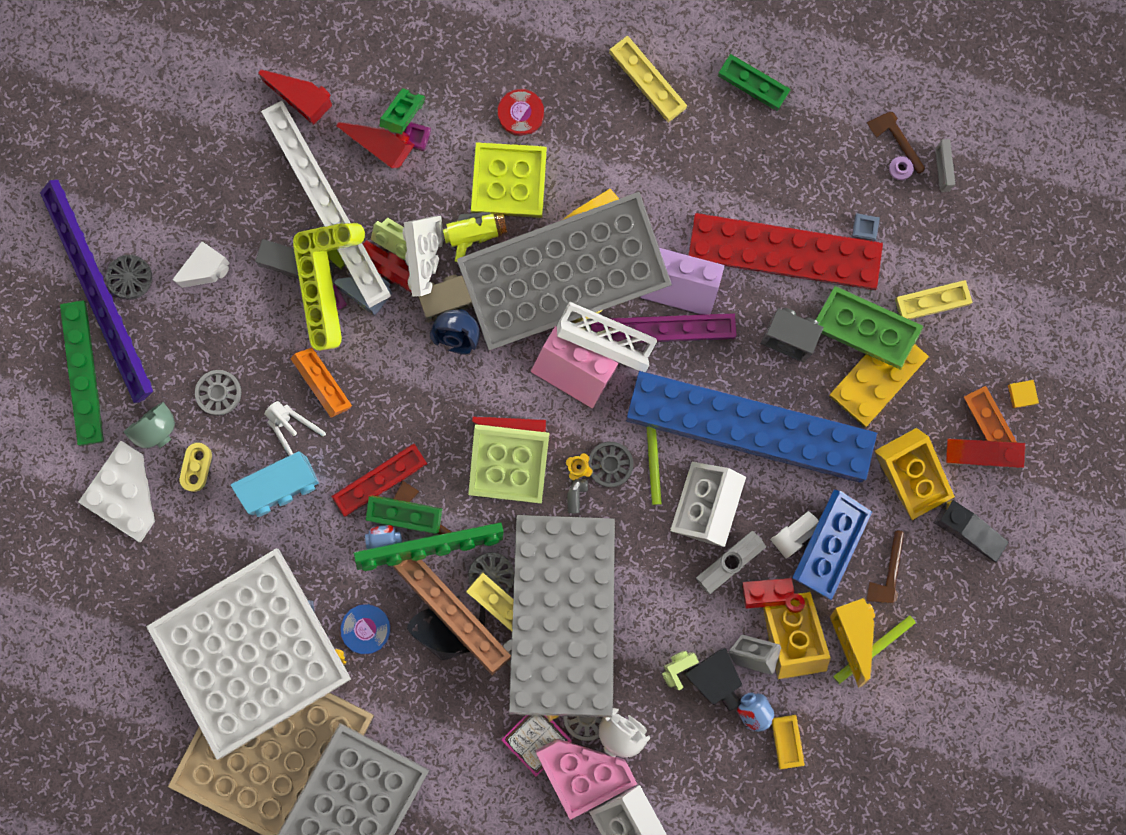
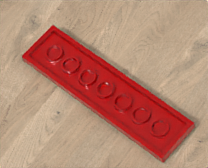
[688,213,883,290]

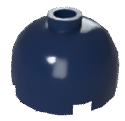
[429,309,479,355]

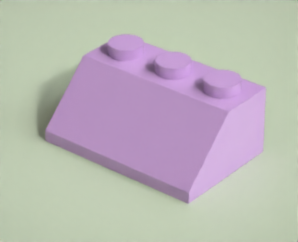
[641,248,725,315]

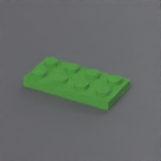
[816,286,923,370]

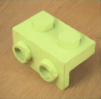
[371,218,407,260]
[662,651,699,690]

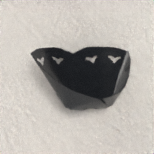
[407,595,485,661]

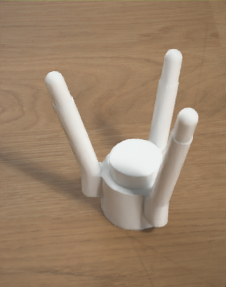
[264,401,326,456]

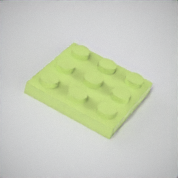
[469,424,549,503]

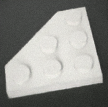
[403,216,444,297]
[79,441,155,542]

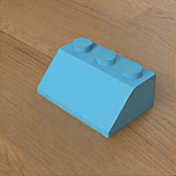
[230,451,319,517]

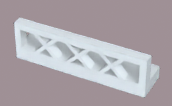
[557,302,657,372]

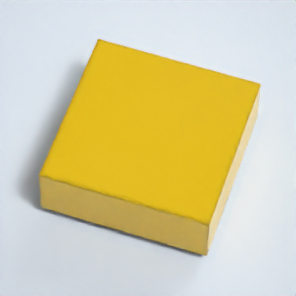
[1008,380,1039,409]

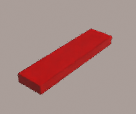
[331,444,427,517]

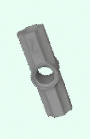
[696,531,766,595]

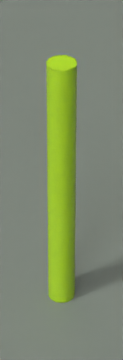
[647,427,662,505]
[833,615,916,684]

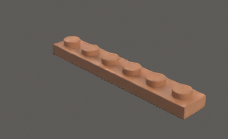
[393,559,511,675]

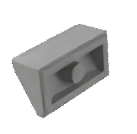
[728,635,781,675]

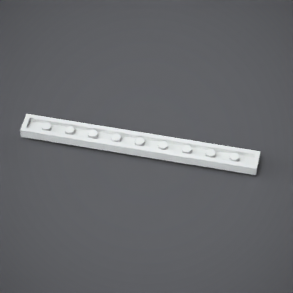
[261,101,391,308]

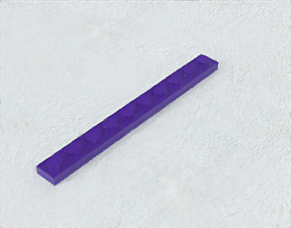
[40,180,153,403]

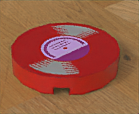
[498,89,544,136]

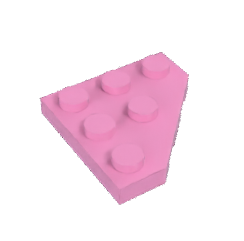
[535,739,637,820]

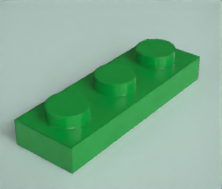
[718,54,791,111]
[366,495,443,534]

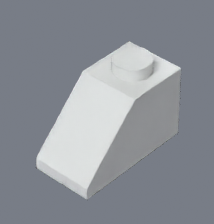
[173,242,230,288]

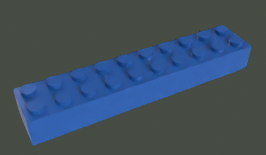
[626,371,877,483]

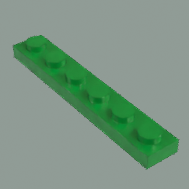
[60,300,104,446]
[354,523,504,571]

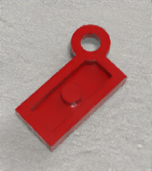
[742,578,805,613]

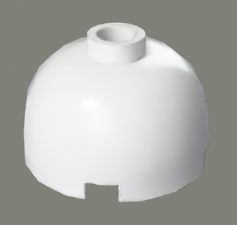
[598,708,650,757]

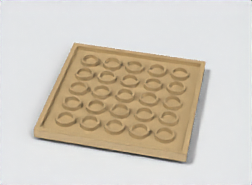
[168,693,374,835]

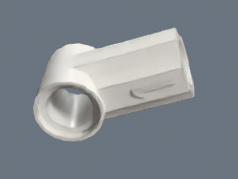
[770,511,819,559]

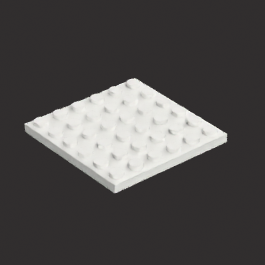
[146,548,351,759]

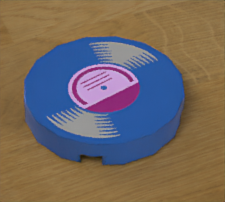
[341,604,391,654]

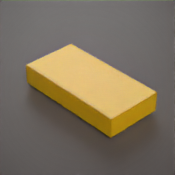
[772,715,805,769]

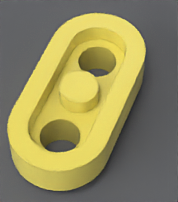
[180,443,212,492]

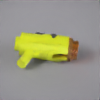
[443,212,507,262]

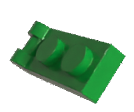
[379,88,425,134]

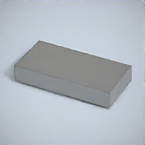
[935,139,955,192]

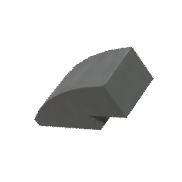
[255,239,336,279]

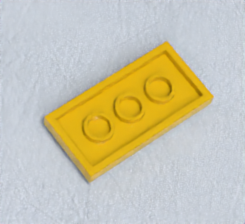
[829,345,929,427]

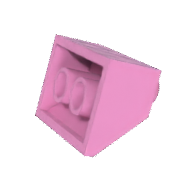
[531,326,618,409]

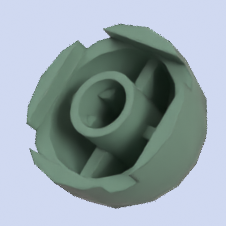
[124,402,175,448]

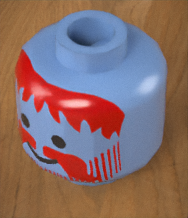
[365,525,402,550]
[737,693,774,732]

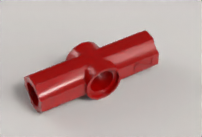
[362,240,412,293]

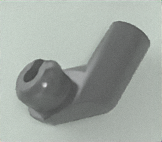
[567,478,588,513]

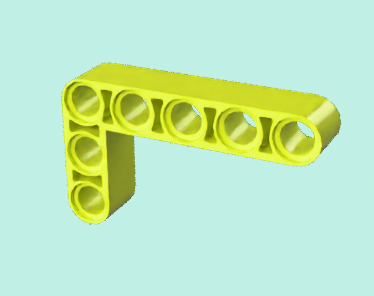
[293,223,365,351]

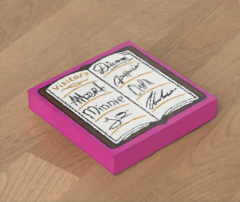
[501,715,572,776]

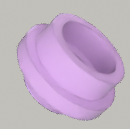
[889,157,913,180]

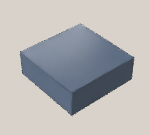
[851,213,880,241]

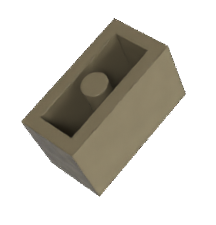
[418,275,473,323]

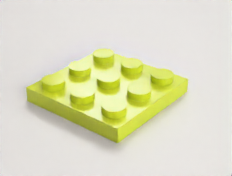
[471,142,547,218]

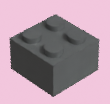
[760,308,824,363]

